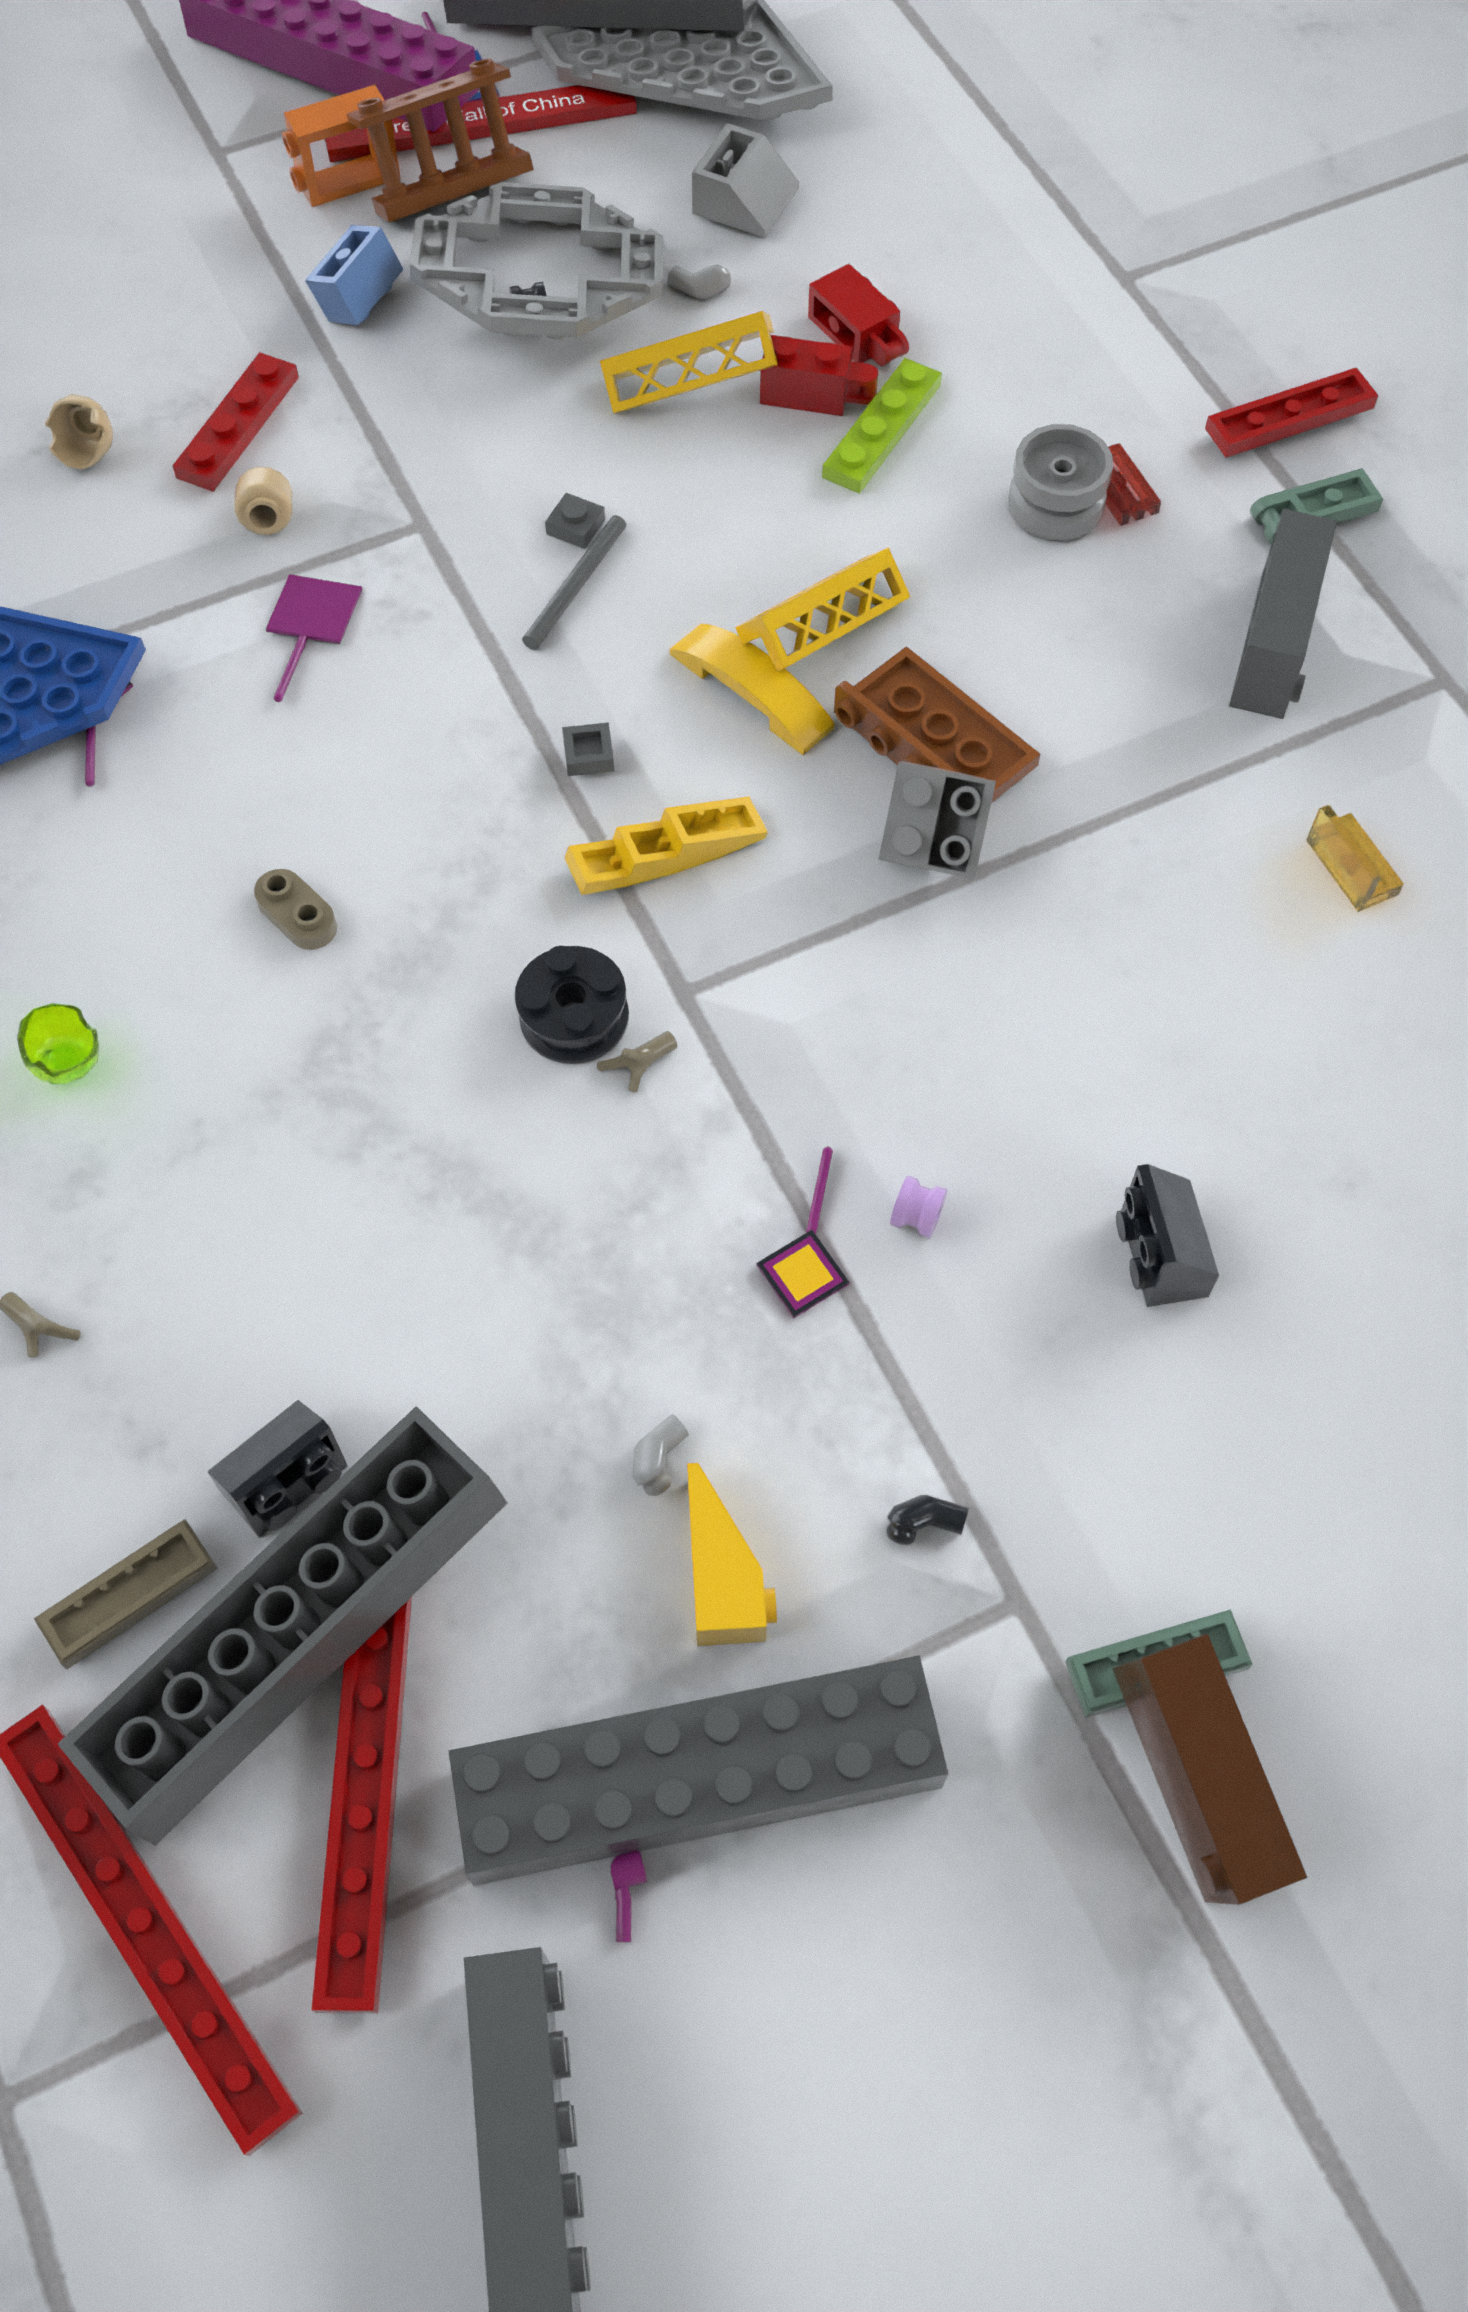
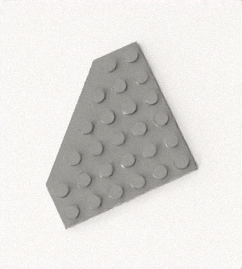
[531,0,833,120]

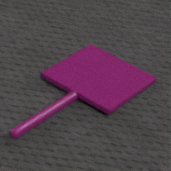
[266,574,363,703]

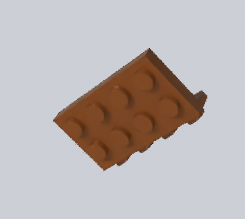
[834,646,1041,803]

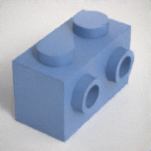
[305,225,404,325]

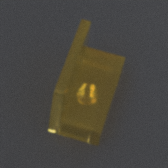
[1306,805,1404,912]

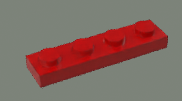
[172,352,299,492]
[1205,367,1379,458]

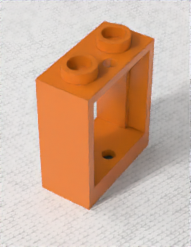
[282,85,401,207]

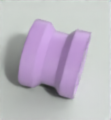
[890,1175,948,1239]

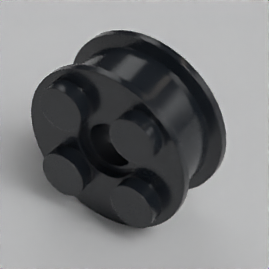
[515,945,629,1064]

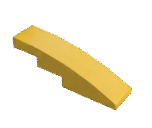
[564,796,768,895]

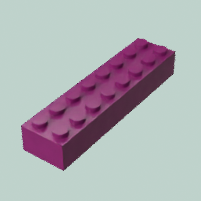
[179,0,479,132]

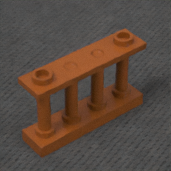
[346,59,534,222]

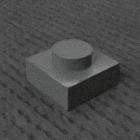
[545,492,606,549]
[562,722,614,776]

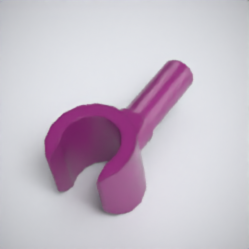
[610,1850,647,1942]

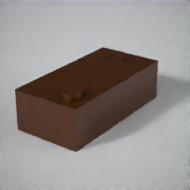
[1113,1633,1308,1905]

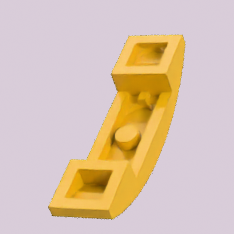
[670,623,835,755]

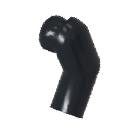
[886,1495,969,1545]

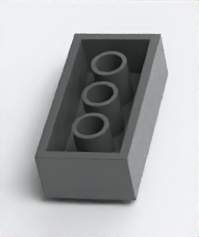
[1229,508,1337,719]

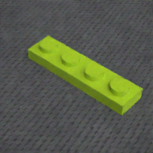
[822,358,942,494]

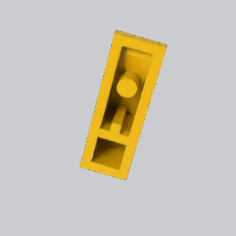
[687,1463,777,1646]

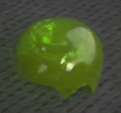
[17,1003,100,1085]

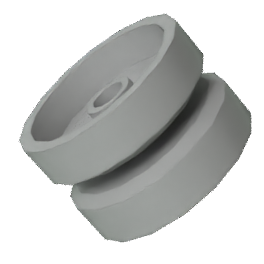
[1009,424,1113,541]

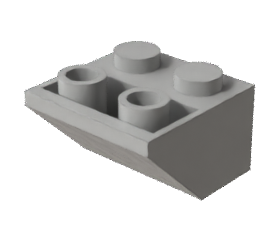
[692,123,799,238]
[878,761,996,879]

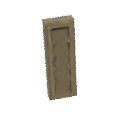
[33,1519,218,1670]

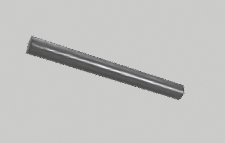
[522,515,627,650]

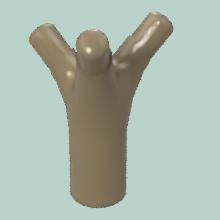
[597,1031,678,1092]
[0,1292,81,1358]

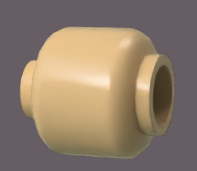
[235,467,293,535]

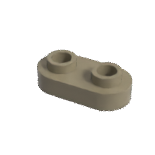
[254,869,337,950]

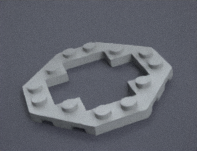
[410,182,663,339]

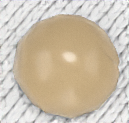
[45,394,113,470]

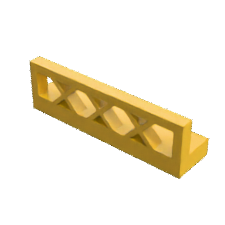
[600,311,777,413]
[735,547,911,671]

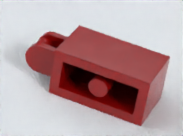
[808,263,909,367]
[760,335,878,416]

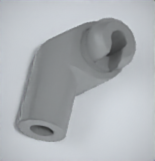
[667,265,731,300]
[632,1414,689,1496]

